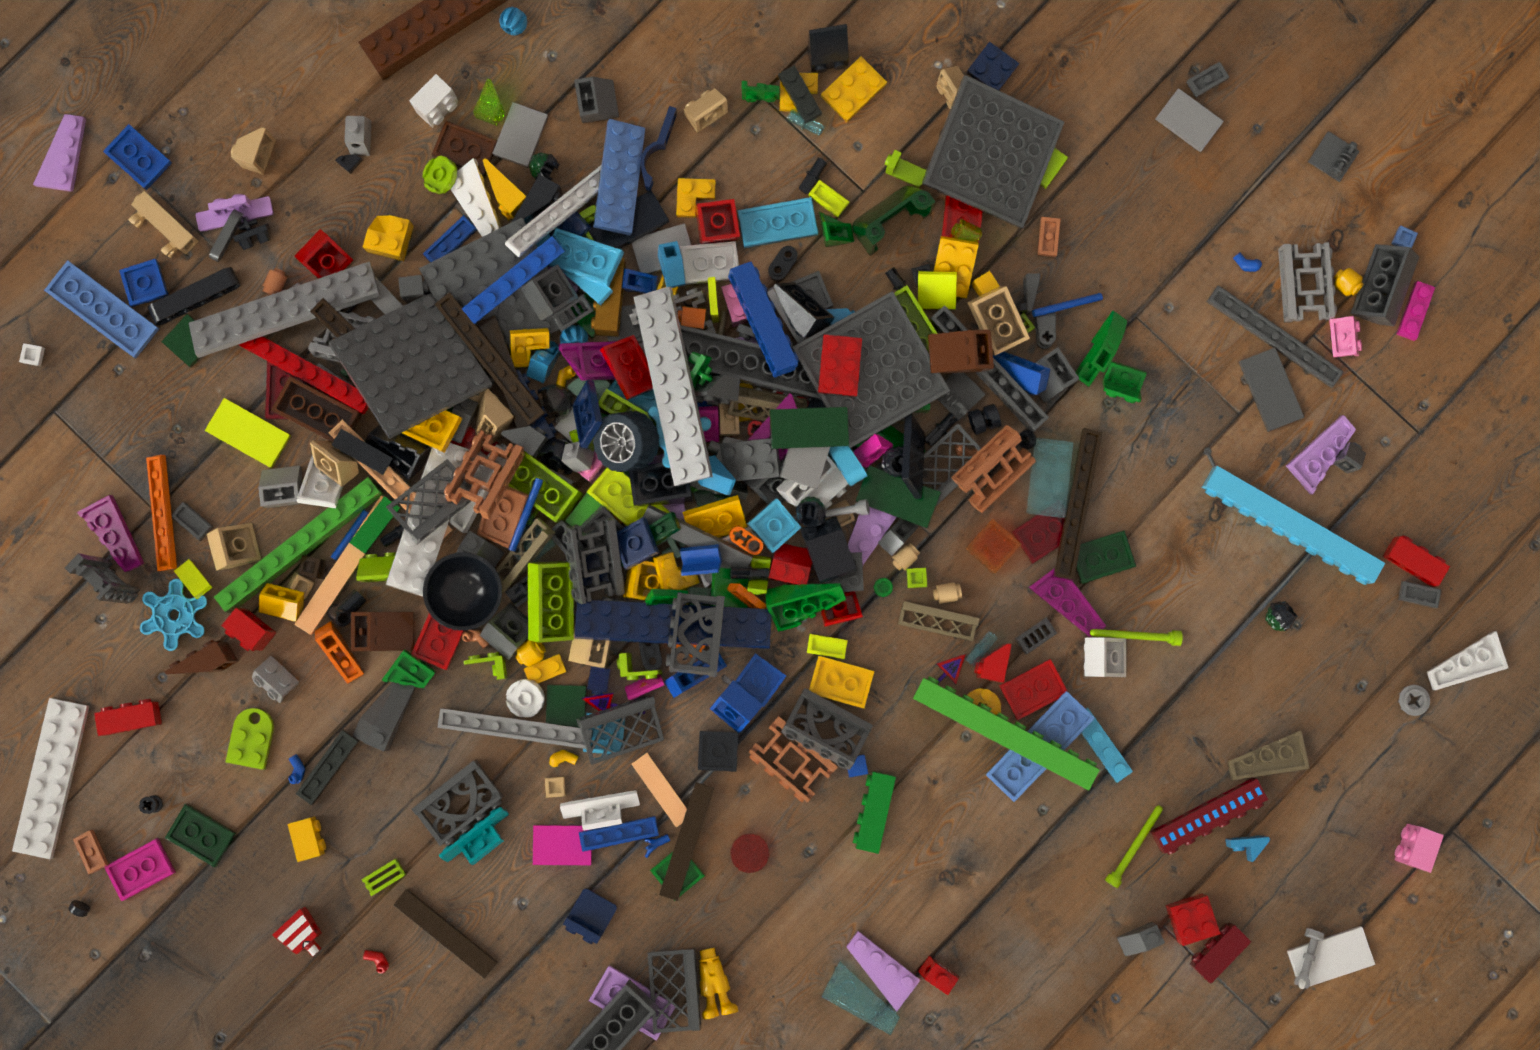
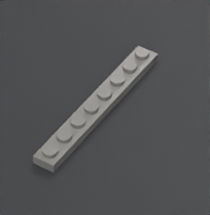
[437,708,593,749]

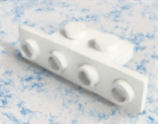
[560,790,640,830]

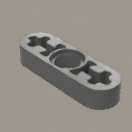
[209,209,244,262]

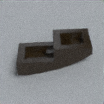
[298,556,336,579]

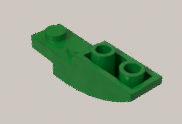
[1075,310,1127,387]

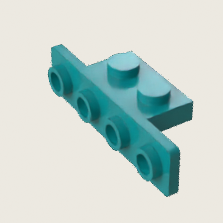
[439,807,509,865]

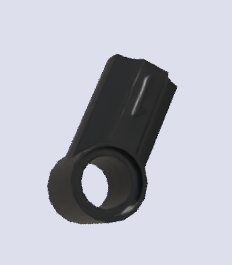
[327,589,366,627]

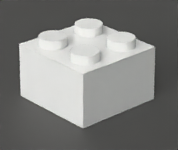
[409,74,459,128]

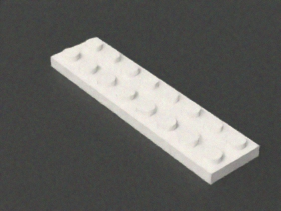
[385,443,469,597]
[12,698,90,859]

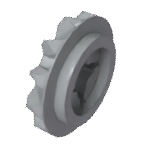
[1398,685,1430,716]

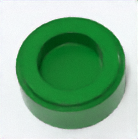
[873,578,893,597]

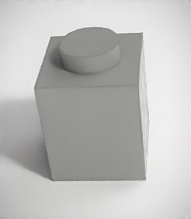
[561,441,594,472]

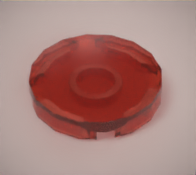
[731,833,769,873]

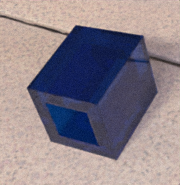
[587,666,612,695]

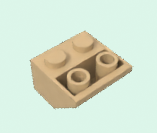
[937,66,964,109]
[475,389,514,445]
[568,630,612,668]

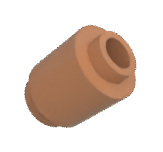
[262,268,287,295]

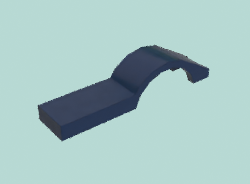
[640,106,677,191]

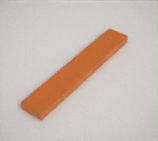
[146,455,177,571]

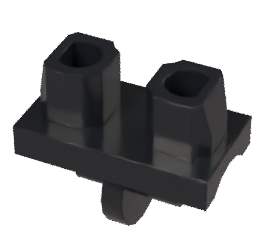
[233,216,271,250]
[505,575,528,608]

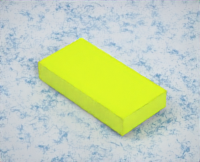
[808,180,850,218]
[174,559,213,600]
[807,634,848,659]

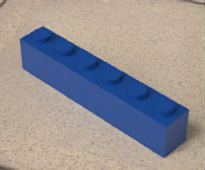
[462,236,566,324]
[728,261,799,378]

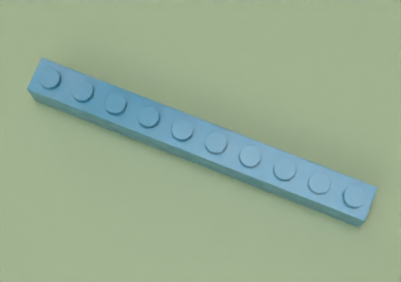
[1201,466,1385,585]

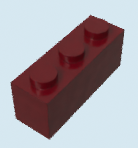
[1190,922,1251,984]

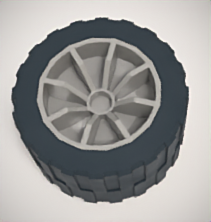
[593,411,659,472]

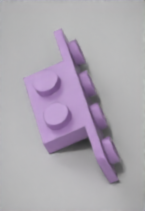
[196,194,274,232]

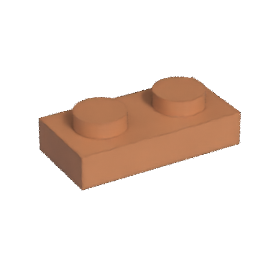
[1037,217,1060,257]
[73,830,109,874]

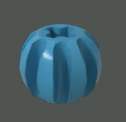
[499,7,527,36]
[560,325,588,344]

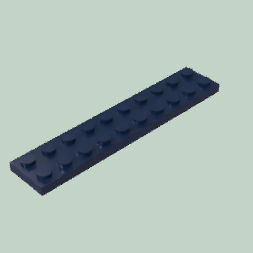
[574,600,771,649]

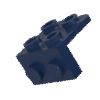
[563,888,617,944]

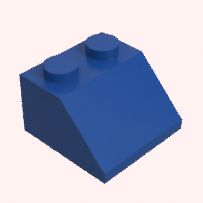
[710,680,763,734]

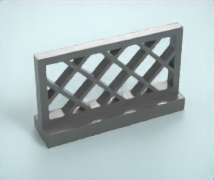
[923,424,982,506]
[386,459,478,544]
[576,695,664,765]
[648,948,702,1033]

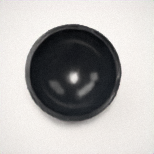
[423,552,502,631]

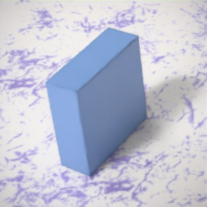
[1391,226,1418,248]

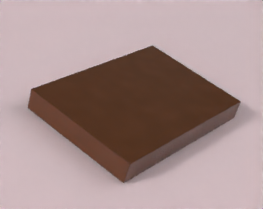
[431,120,498,176]

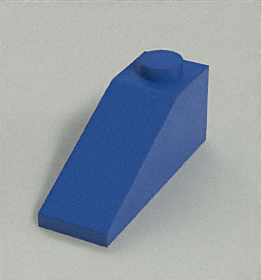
[993,351,1050,395]
[664,653,727,698]

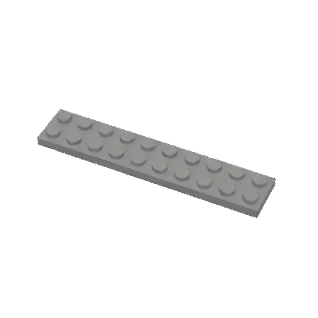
[189,261,380,358]
[634,287,713,486]

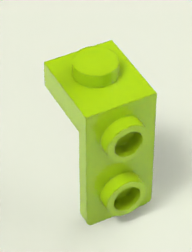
[884,150,927,188]
[747,555,771,595]
[617,653,662,680]

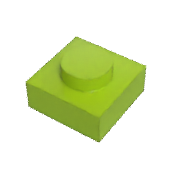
[906,568,927,588]

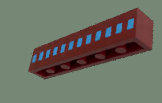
[1150,778,1268,855]

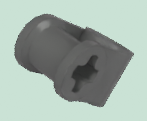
[1034,312,1056,349]

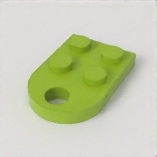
[225,708,274,770]

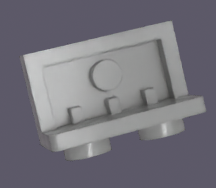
[252,656,299,703]

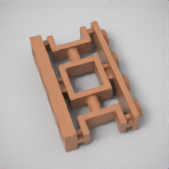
[951,425,1036,513]
[444,430,525,520]
[748,716,838,802]

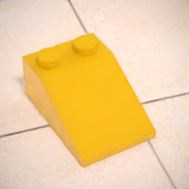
[482,158,526,220]
[623,561,688,605]

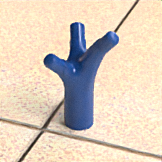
[644,834,670,858]

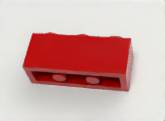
[1382,535,1450,587]
[94,699,162,736]

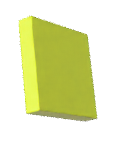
[918,271,957,309]
[707,277,719,323]

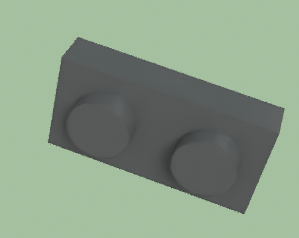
[1186,62,1229,98]

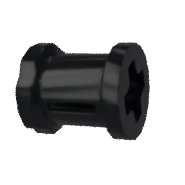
[139,795,163,814]

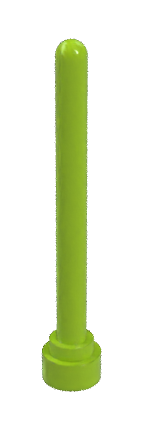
[1090,629,1183,646]
[1105,805,1163,889]

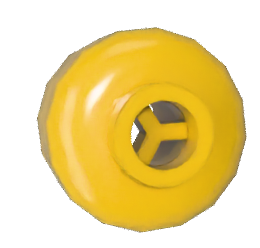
[1334,268,1364,296]
[516,639,546,667]

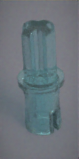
[787,110,824,136]
[964,631,997,667]

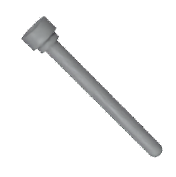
[792,499,870,523]

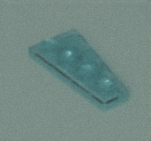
[821,961,900,1035]

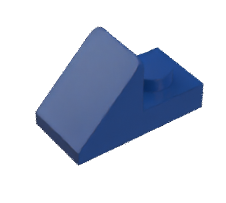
[622,269,658,294]

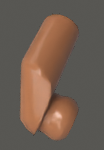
[954,445,978,460]
[462,629,490,649]

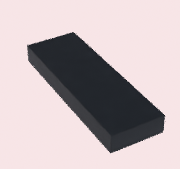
[331,429,393,475]

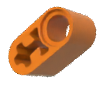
[729,525,763,555]

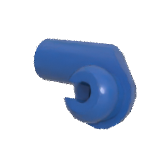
[1233,252,1262,272]
[288,754,305,784]

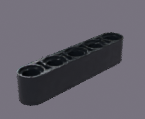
[148,267,241,326]

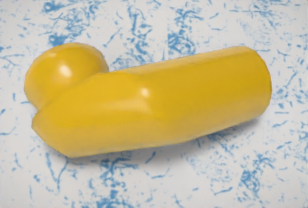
[555,365,577,390]
[549,750,579,767]

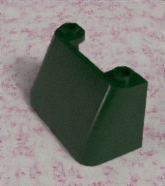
[852,185,936,256]

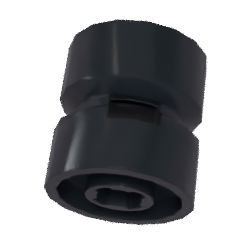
[968,403,1002,435]

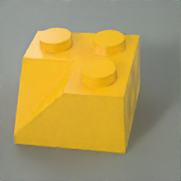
[363,215,414,262]

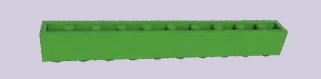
[214,477,384,613]
[913,676,1100,791]

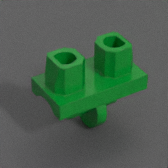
[688,352,713,388]

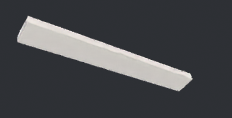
[505,165,601,257]

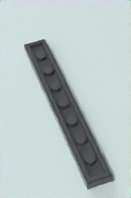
[1206,285,1344,388]

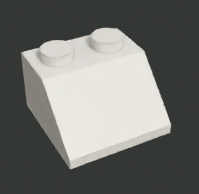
[1084,638,1126,677]

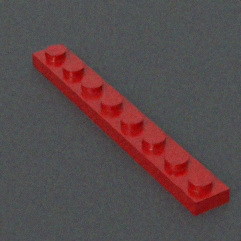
[238,336,369,415]

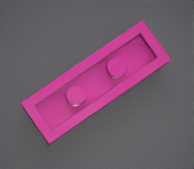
[1397,281,1435,341]

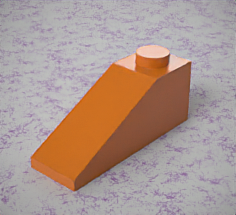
[315,621,364,684]

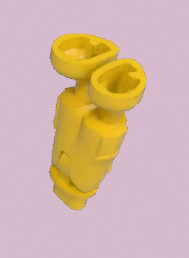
[699,947,738,1020]

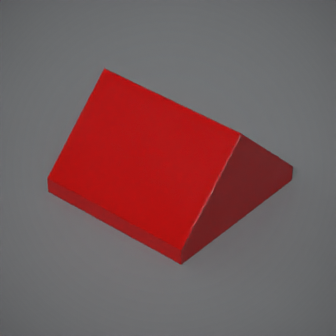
[820,591,863,627]

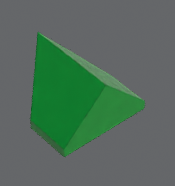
[819,211,854,247]

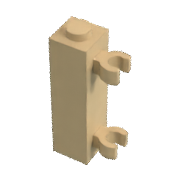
[128,191,199,258]

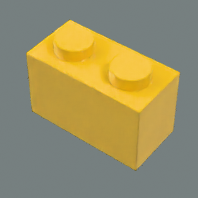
[259,583,304,621]
[288,816,326,862]

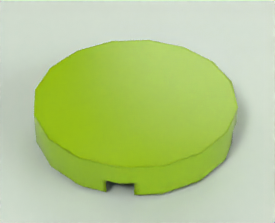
[423,156,457,194]

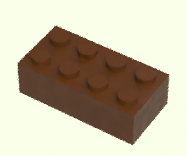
[271,376,362,443]

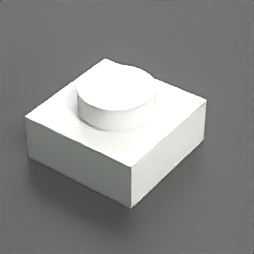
[19,343,45,366]

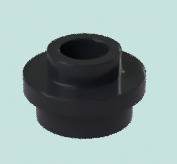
[1019,430,1036,449]

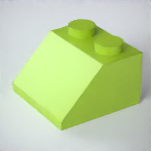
[356,552,396,583]

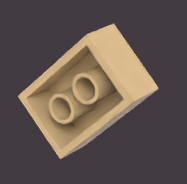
[967,286,1030,355]

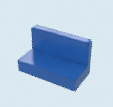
[680,544,722,576]

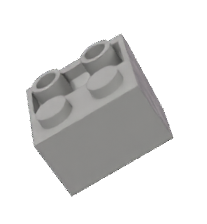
[258,465,303,508]

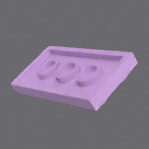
[589,965,675,1041]

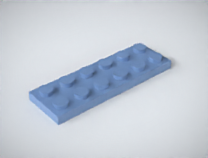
[593,119,645,236]
[44,260,159,358]
[986,691,1095,802]

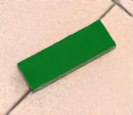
[349,496,401,554]

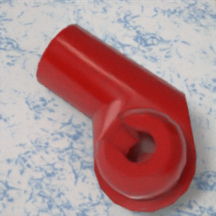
[363,950,389,974]

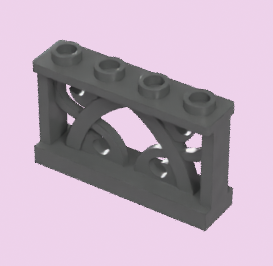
[666,592,725,677]
[781,688,873,770]
[411,760,504,846]

